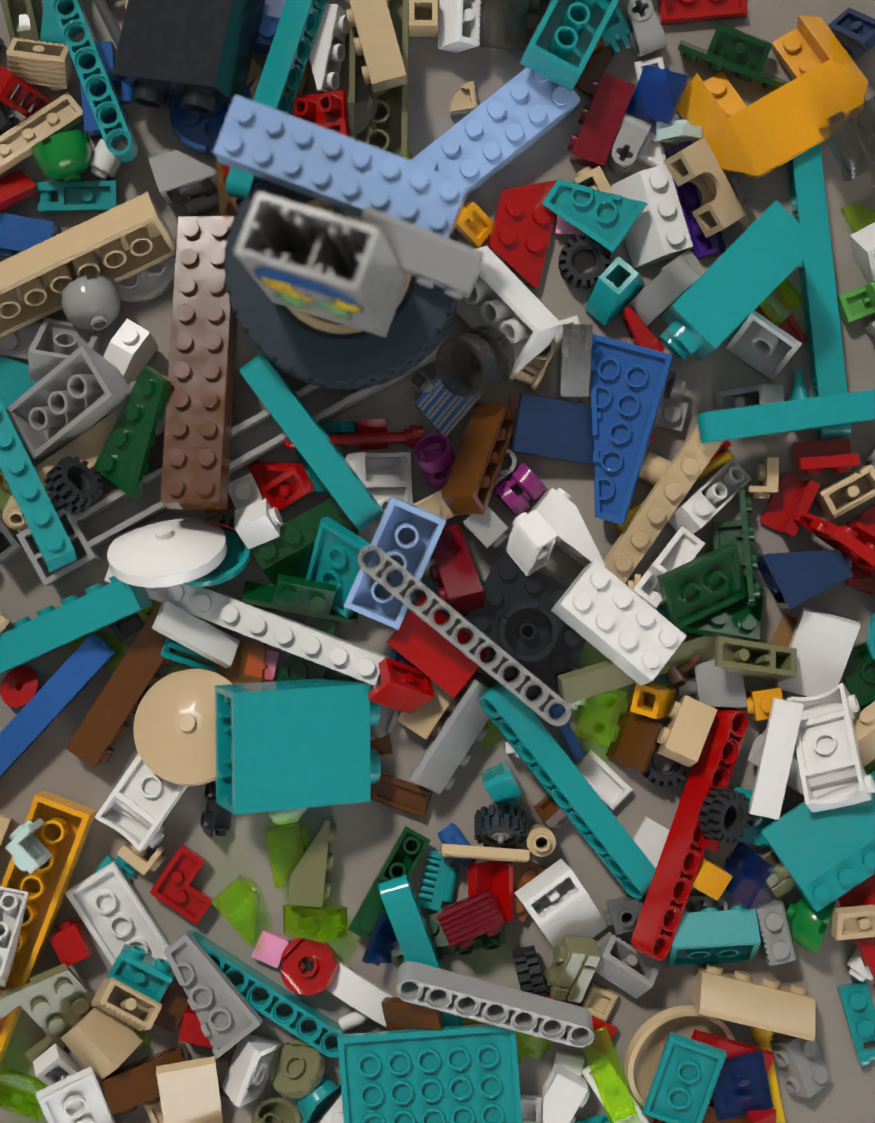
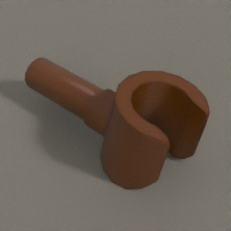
[668,653,703,689]

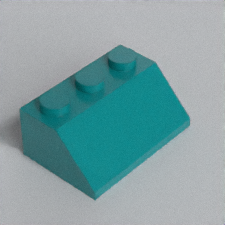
[666,906,761,967]

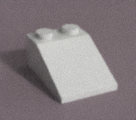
[529,488,605,568]

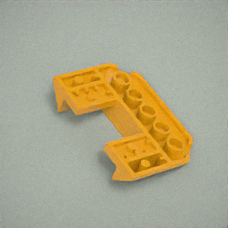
[673,15,869,179]

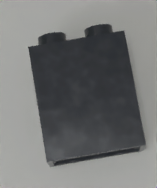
[112,0,265,116]

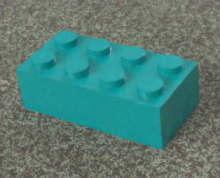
[520,0,619,92]

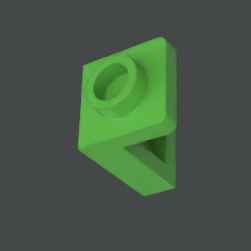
[837,281,875,324]

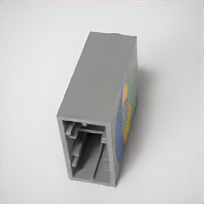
[234,192,407,338]

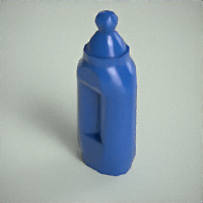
[437,823,475,867]

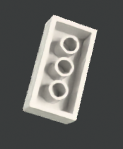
[551,559,686,686]

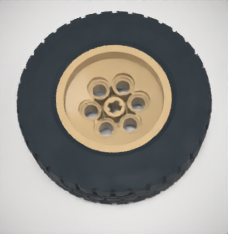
[224,178,459,390]

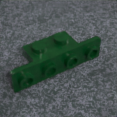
[678,22,788,92]
[712,488,760,607]
[242,574,358,625]
[390,913,506,966]

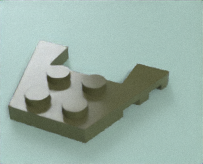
[0,963,95,1065]

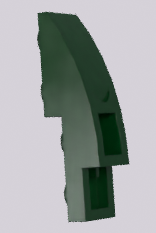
[347,826,430,944]

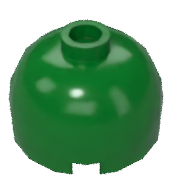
[31,130,93,183]
[786,896,836,954]

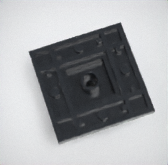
[464,551,587,710]

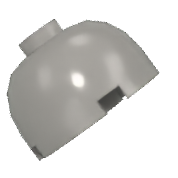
[60,274,121,331]

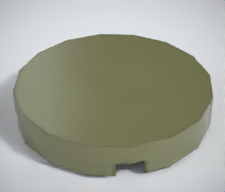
[269,1038,325,1099]

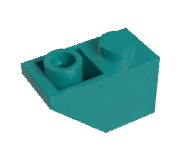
[585,256,646,328]

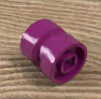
[413,433,456,488]
[493,463,547,517]

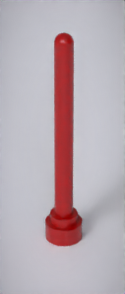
[284,425,424,449]

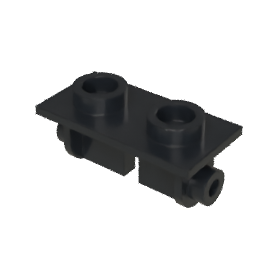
[200,780,232,837]

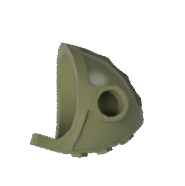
[251,1097,301,1123]

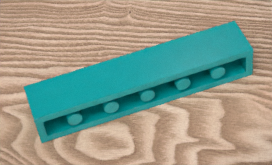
[0,400,77,572]
[0,576,152,674]

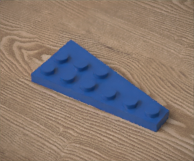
[589,333,675,525]

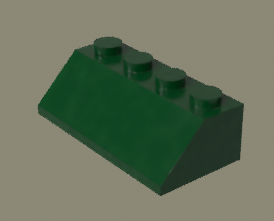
[251,497,359,586]

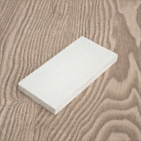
[65,860,170,966]

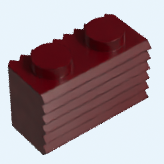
[436,887,506,949]

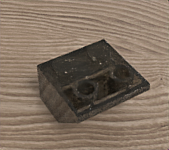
[480,0,549,51]

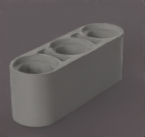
[627,255,700,327]

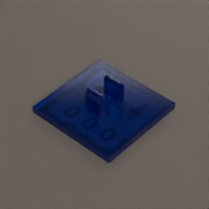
[712,1050,773,1122]

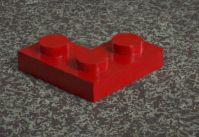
[149,843,214,925]

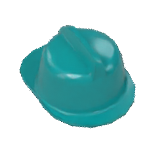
[295,1074,341,1123]

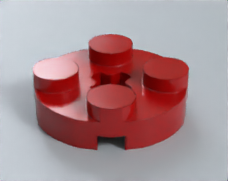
[280,936,340,996]

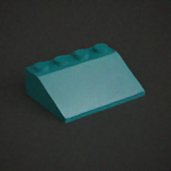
[760,792,875,912]

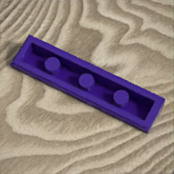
[664,141,726,261]

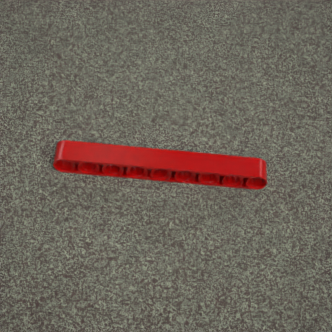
[631,707,749,960]

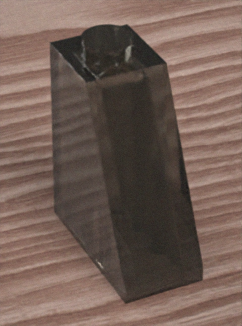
[557,324,593,403]

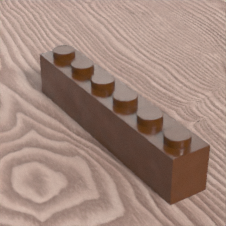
[65,602,178,767]

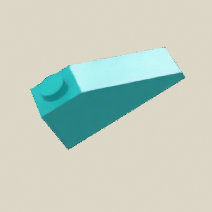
[481,760,522,807]

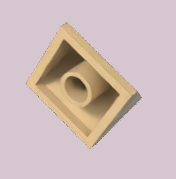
[60,1006,143,1081]

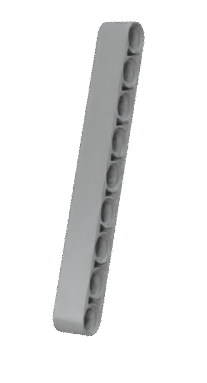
[357,545,571,726]

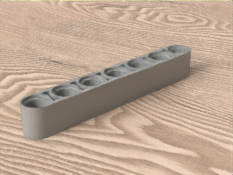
[396,961,594,1048]

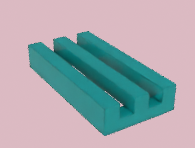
[160,637,216,672]

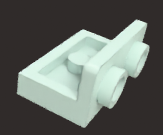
[5,818,53,874]

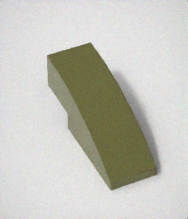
[1,0,40,43]

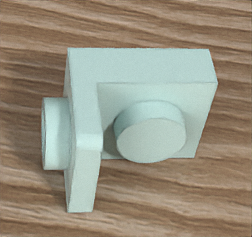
[656,111,702,145]

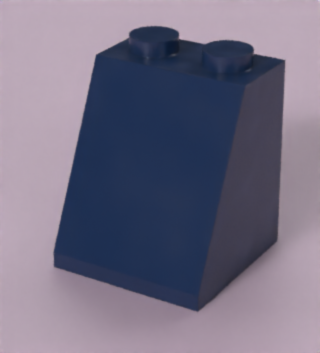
[756,549,853,609]

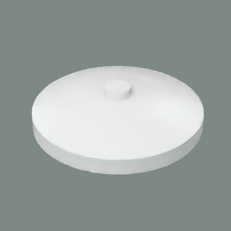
[107,516,227,588]

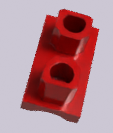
[294,90,349,125]

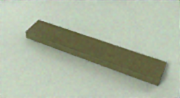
[557,633,716,704]

